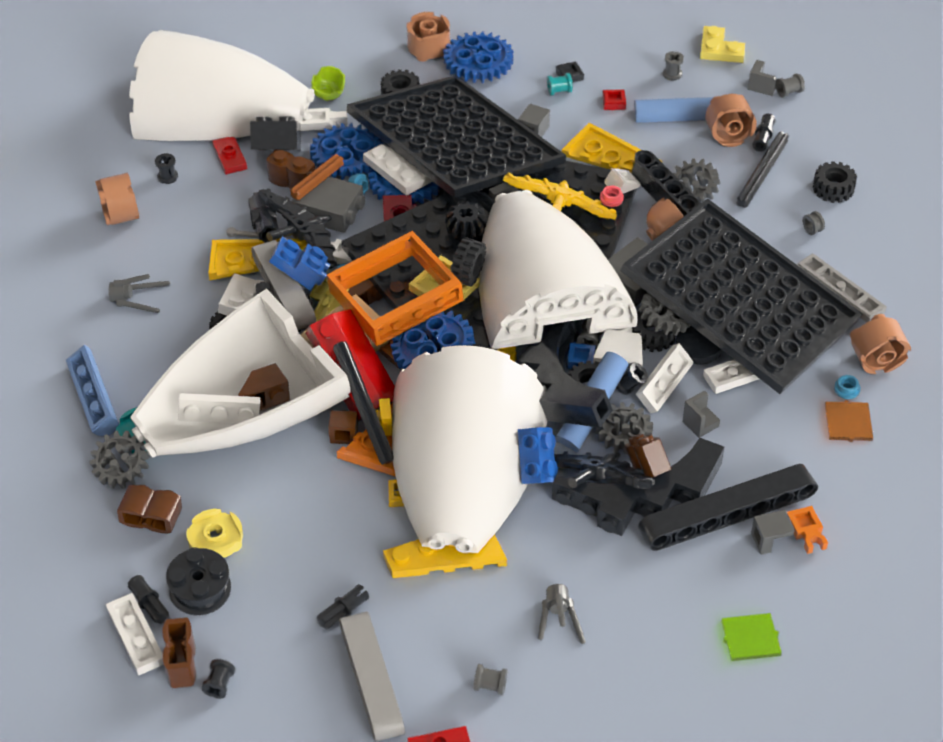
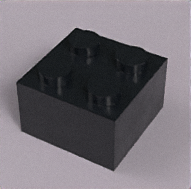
[250,117,301,150]

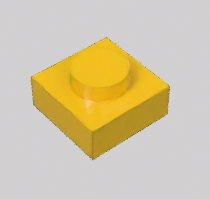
[375,398,392,436]

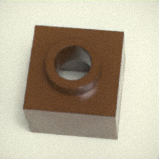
[328,410,358,444]

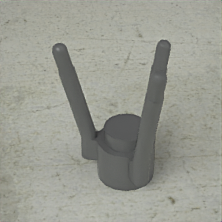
[108,274,171,313]
[538,584,586,644]

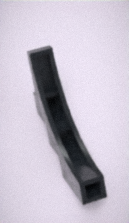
[516,321,613,428]
[552,438,725,536]

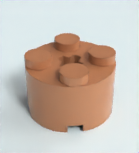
[407,12,450,62]
[705,94,757,147]
[95,172,140,225]
[850,314,911,374]

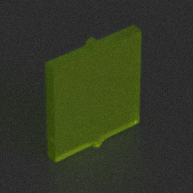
[721,613,782,661]

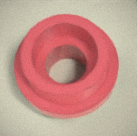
[600,186,624,207]

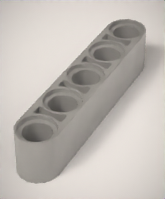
[251,240,317,331]
[339,611,405,742]

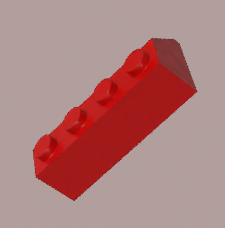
[305,309,395,422]

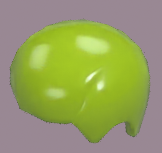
[311,66,345,101]

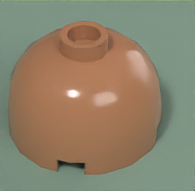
[646,198,684,241]

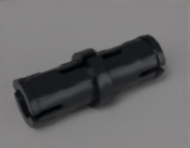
[752,113,776,152]

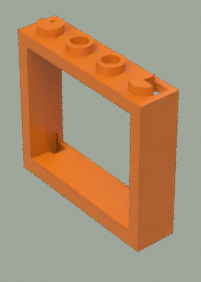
[327,231,464,346]

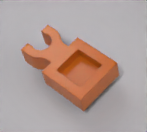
[787,506,828,554]

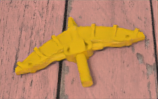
[503,173,617,220]

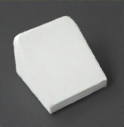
[605,168,641,194]

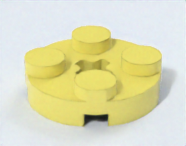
[186,509,243,558]

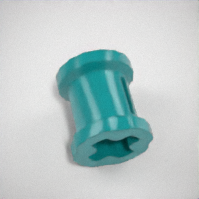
[547,73,573,96]

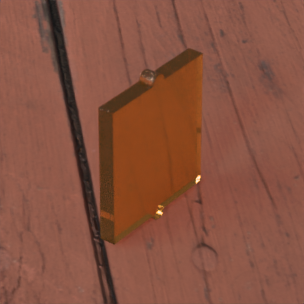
[825,400,874,442]

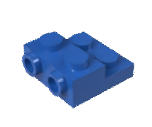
[269,236,331,290]
[517,427,558,484]

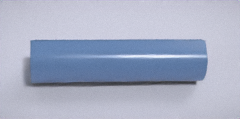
[634,97,713,123]
[66,345,119,436]
[555,352,628,453]

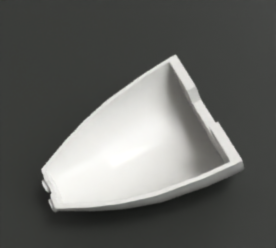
[129,30,314,141]
[478,190,637,349]
[130,289,350,459]
[392,346,548,553]

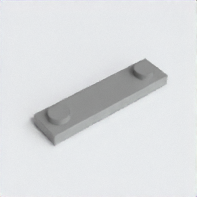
[796,253,887,323]

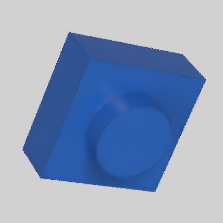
[568,343,596,369]

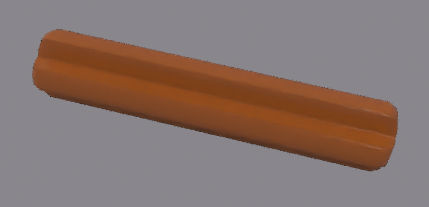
[290,154,344,200]

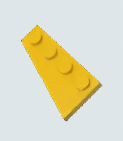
[561,122,662,173]
[208,239,307,281]
[383,534,507,578]

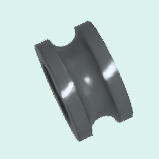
[802,211,825,235]

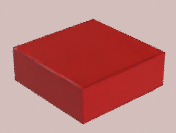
[602,89,626,110]

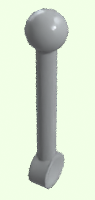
[226,227,258,237]

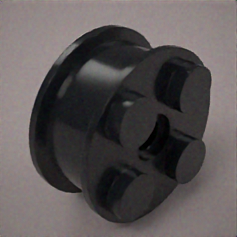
[166,547,231,615]

